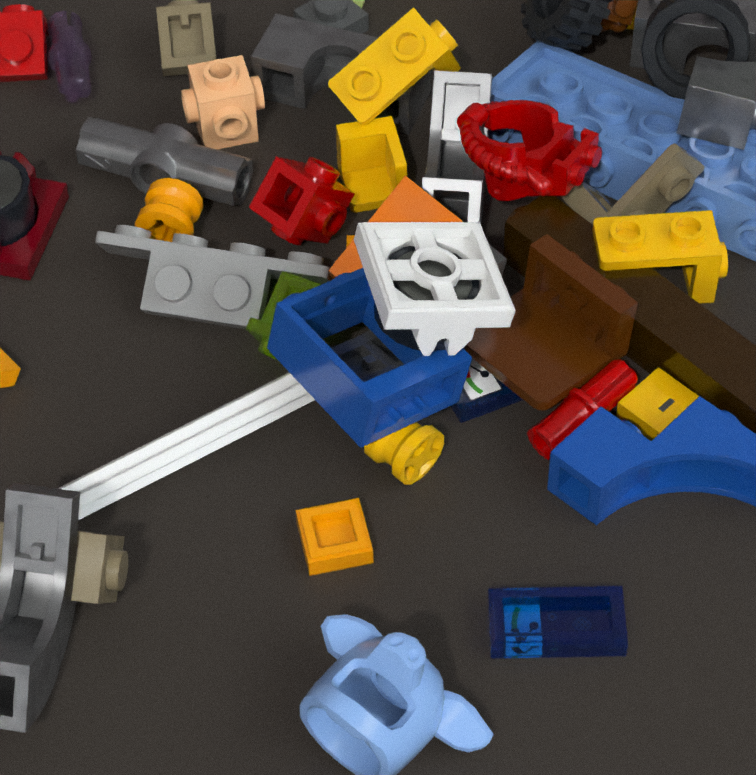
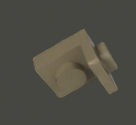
[156,0,216,76]

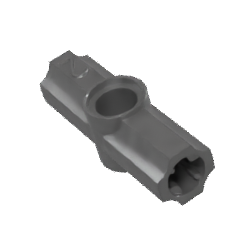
[76,117,253,206]

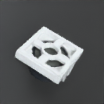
[354,222,516,356]

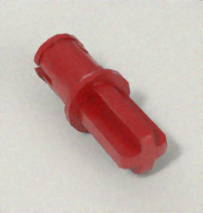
[527,359,638,460]

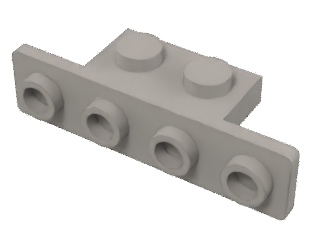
[95,225,332,332]

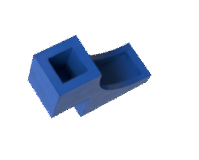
[547,396,756,526]

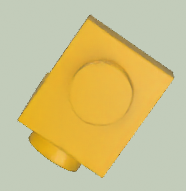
[328,7,461,125]
[592,210,728,304]

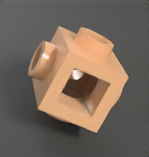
[181,55,265,149]

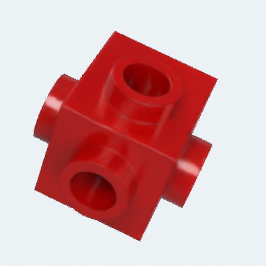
[249,156,355,246]

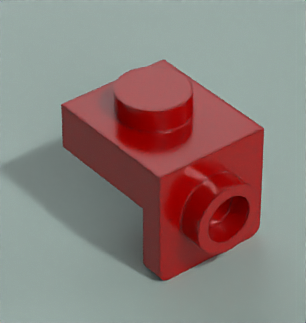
[0,4,49,82]

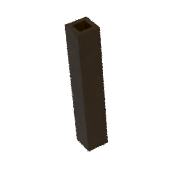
[503,196,756,434]

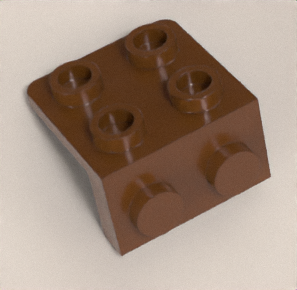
[463,234,638,410]

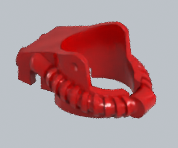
[457,100,602,201]

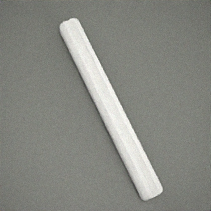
[57,373,315,520]

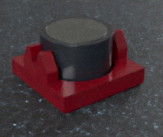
[0,151,69,281]

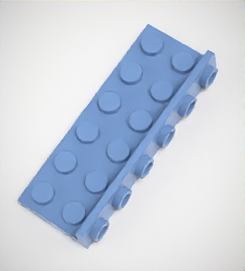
[488,41,756,262]

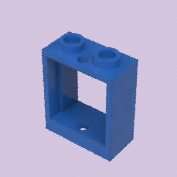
[267,268,473,448]

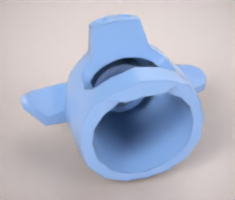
[300,614,493,775]

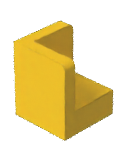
[336,116,407,213]

